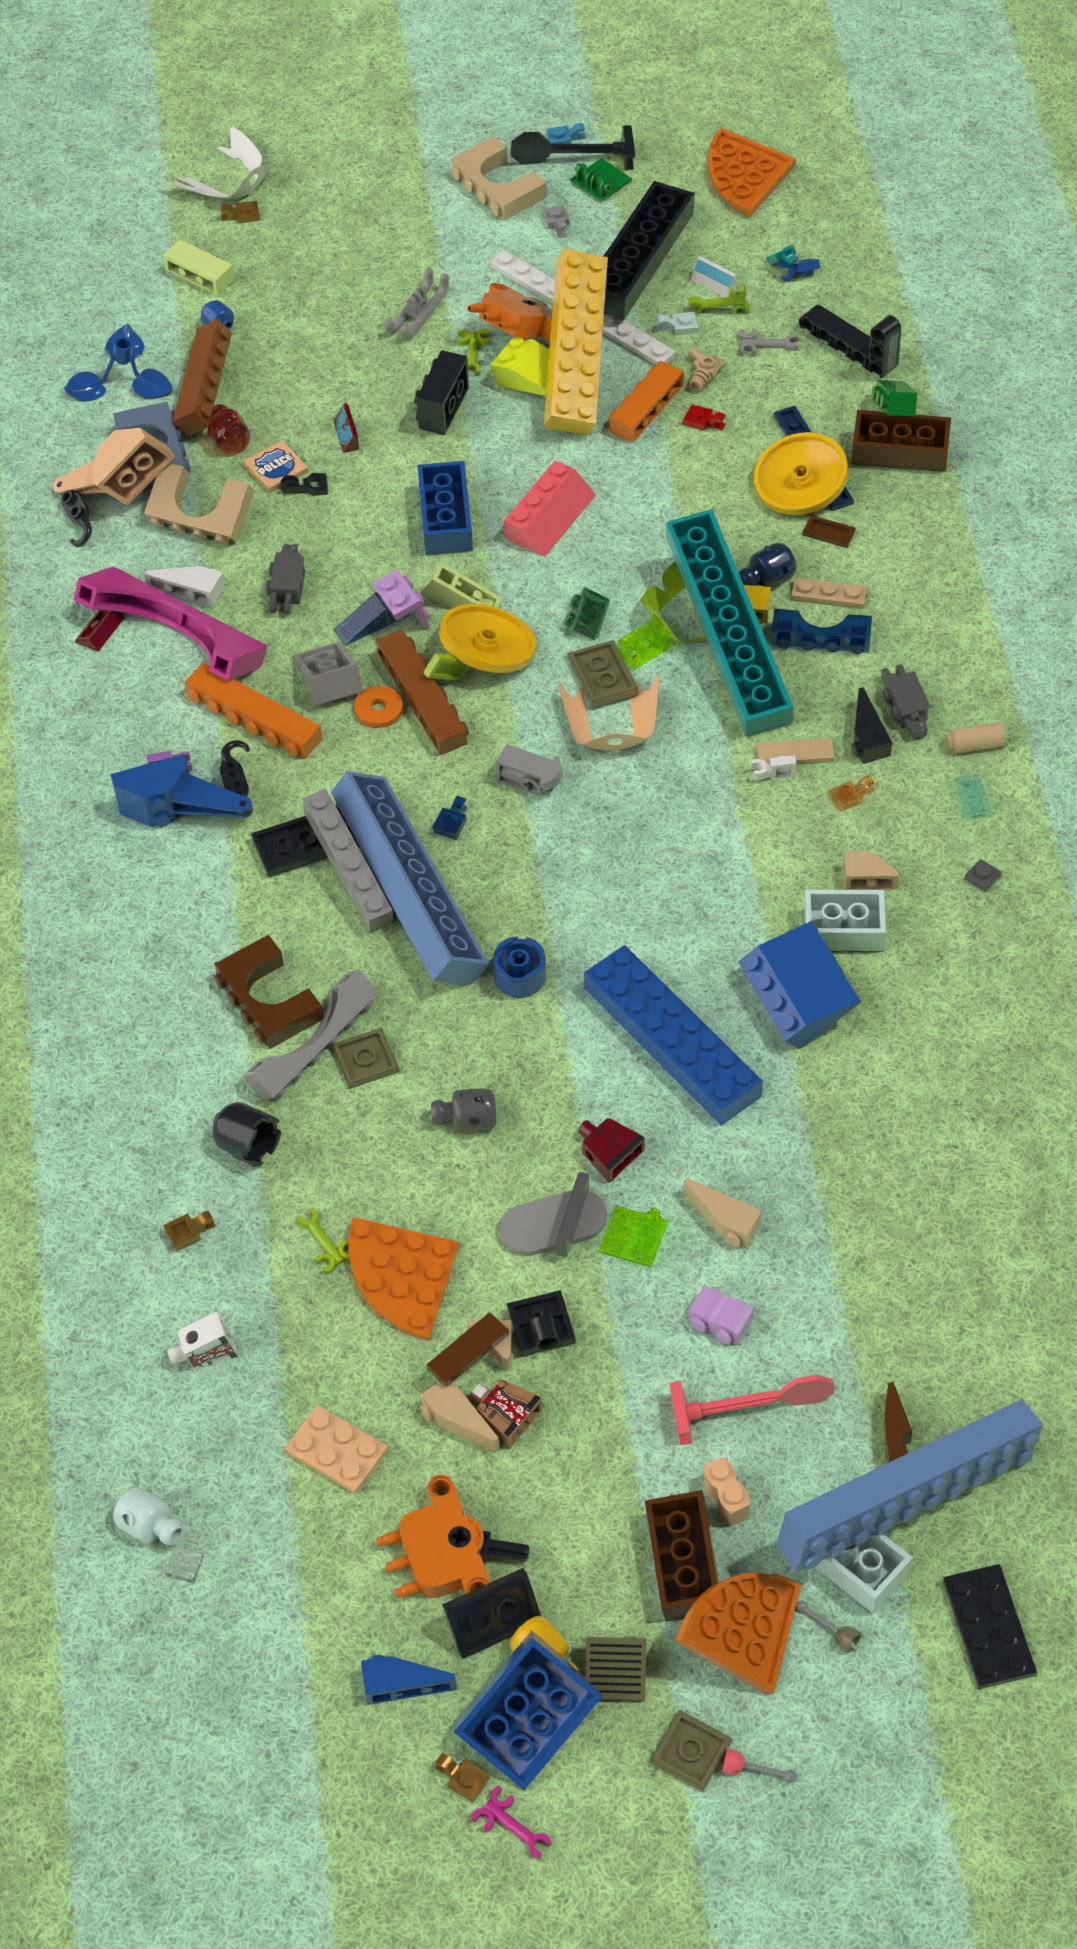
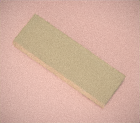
[756,738,834,765]

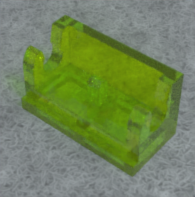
[618,616,673,670]

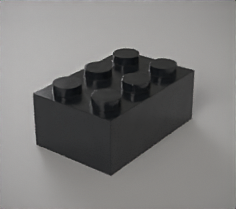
[414,350,469,435]

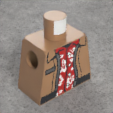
[471,1380,543,1449]

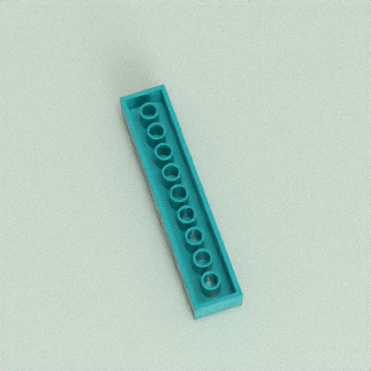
[666,509,794,736]

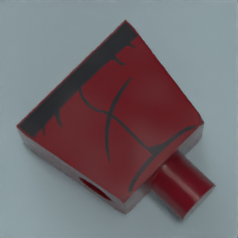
[578,1118,645,1183]

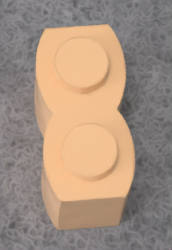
[704,1457,750,1527]

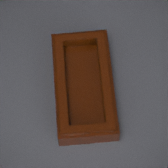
[803,515,856,548]

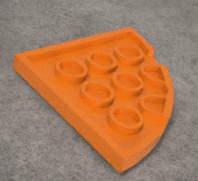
[708,128,796,217]
[348,1217,459,1341]
[675,1572,801,1694]

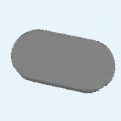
[499,1191,607,1256]

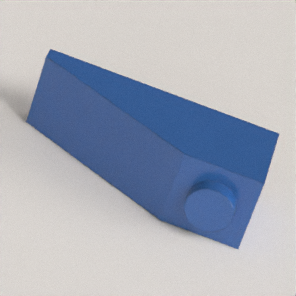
[361,1655,457,1705]

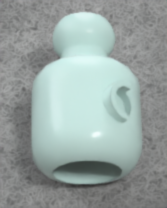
[113,1488,184,1545]

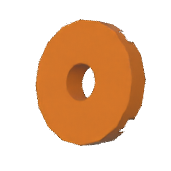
[354,685,403,728]

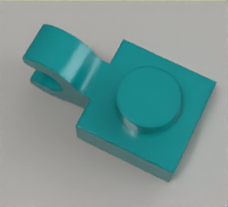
[766,244,799,265]

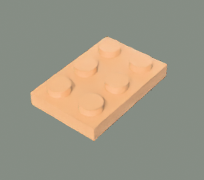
[284,1405,388,1494]

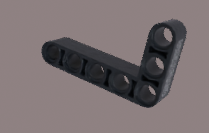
[799,305,901,378]

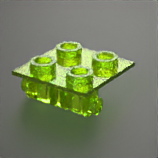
[599,1205,669,1267]

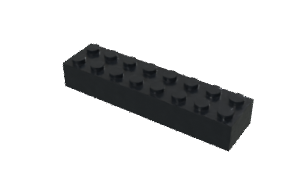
[604,181,695,320]

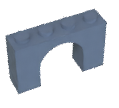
[113,402,191,492]

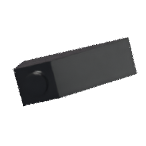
[851,687,892,764]

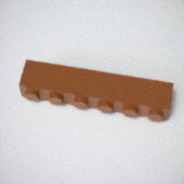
[172,319,232,437]
[376,629,469,755]

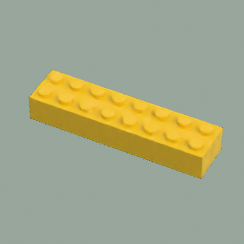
[544,248,608,435]

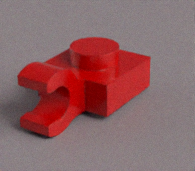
[683,404,726,431]

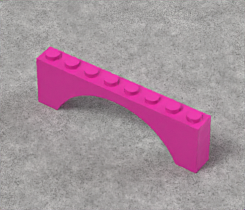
[74,566,267,681]

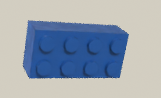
[417,461,473,555]

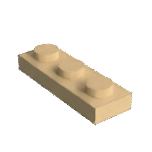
[791,577,867,609]

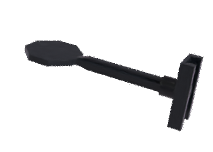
[510,125,635,170]

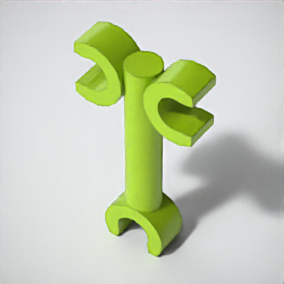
[689,284,750,314]
[457,329,490,376]
[297,1208,350,1275]

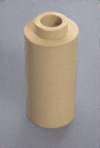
[946,722,1005,754]

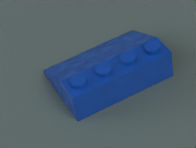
[738,921,862,1049]
[454,1630,603,1791]

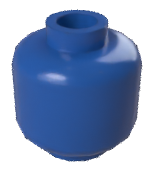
[201,300,234,330]

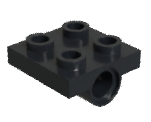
[506,1290,576,1357]

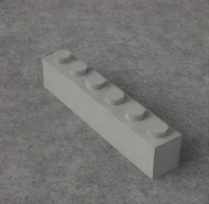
[303,788,393,934]

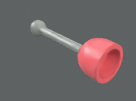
[722,1748,797,1782]

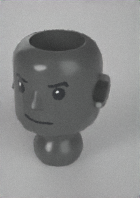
[431,1088,497,1132]

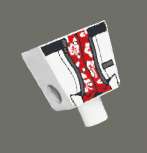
[167,1311,239,1370]

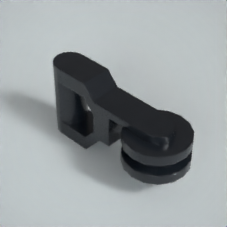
[281,473,328,496]

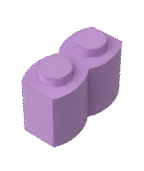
[688,1286,754,1345]

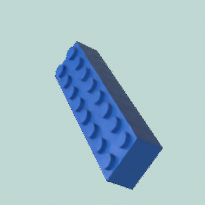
[584,945,763,1126]

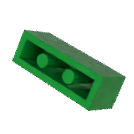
[872,380,917,416]

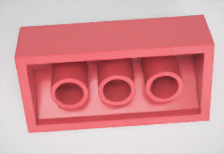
[504,460,596,557]

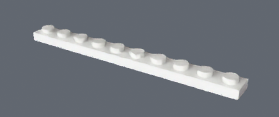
[489,250,676,365]

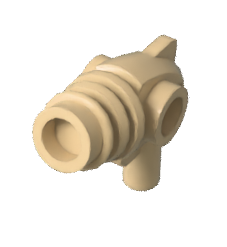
[688,347,725,392]

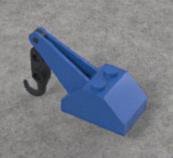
[110,740,253,827]

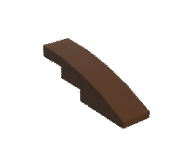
[884,1382,913,1463]

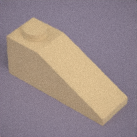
[684,1178,762,1248]
[420,1381,500,1452]

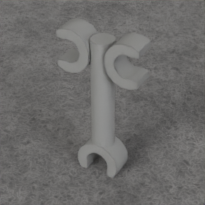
[739,329,798,357]

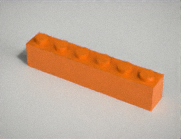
[185,663,323,759]

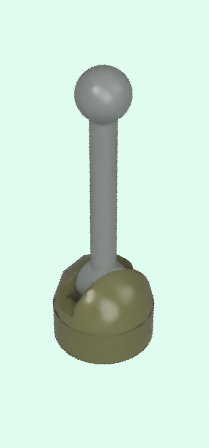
[796,1601,862,1653]

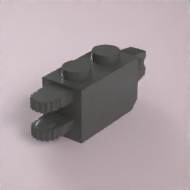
[266,544,306,614]
[881,664,930,739]

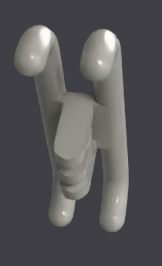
[384,268,449,340]

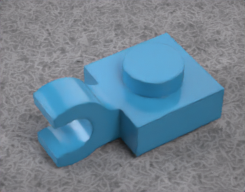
[546,123,586,144]

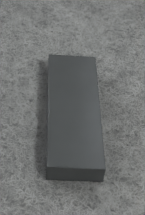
[556,1172,590,1257]

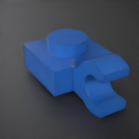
[778,258,820,281]

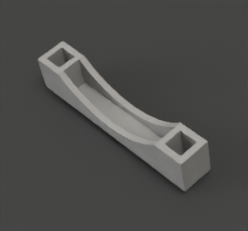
[242,969,378,1100]

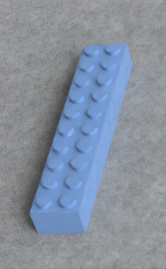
[331,771,489,985]
[776,1399,1043,1573]

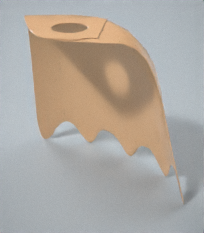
[559,675,659,752]

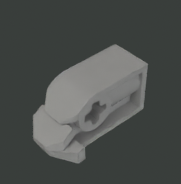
[496,744,563,795]

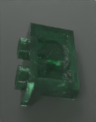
[563,587,610,640]

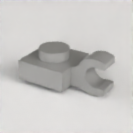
[542,205,570,238]

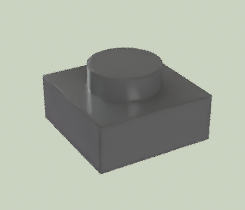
[965,859,1001,892]

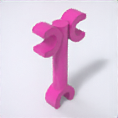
[471,1785,552,1859]

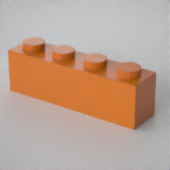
[608,360,684,443]

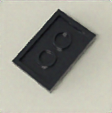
[442,1568,541,1659]

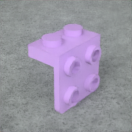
[372,569,430,629]

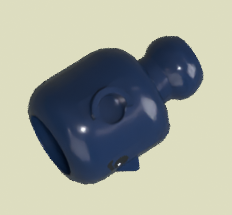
[738,542,797,587]

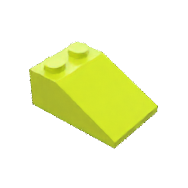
[491,336,549,396]

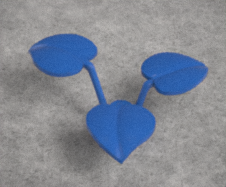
[64,323,172,402]

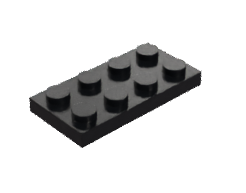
[251,806,360,877]
[943,1564,1037,1690]

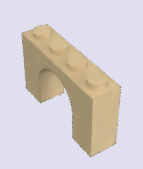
[451,136,547,220]
[144,463,255,545]

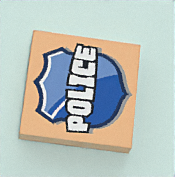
[243,440,308,493]

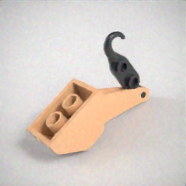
[53,428,176,547]

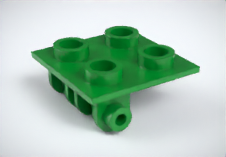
[570,158,632,202]

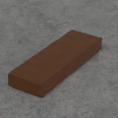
[426,1312,509,1387]

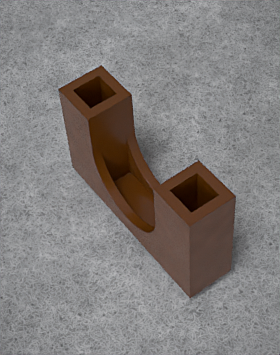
[214,934,324,1049]

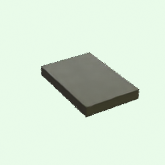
[567,640,639,709]

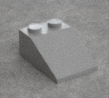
[293,641,363,706]

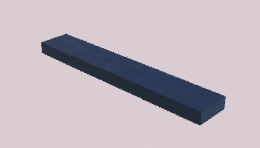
[774,405,854,511]

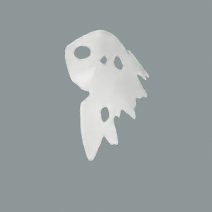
[164,127,272,200]

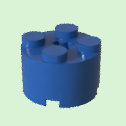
[493,936,546,998]

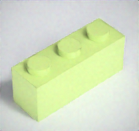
[163,239,235,295]

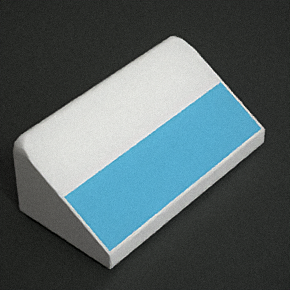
[691,256,736,297]

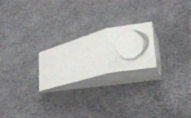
[145,566,225,607]

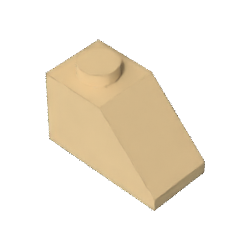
[844,850,899,890]

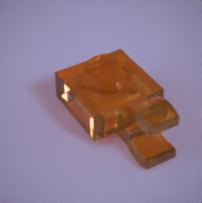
[828,775,875,812]

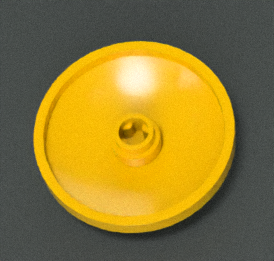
[754,432,849,515]
[439,604,536,673]

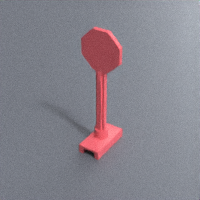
[669,1375,835,1445]

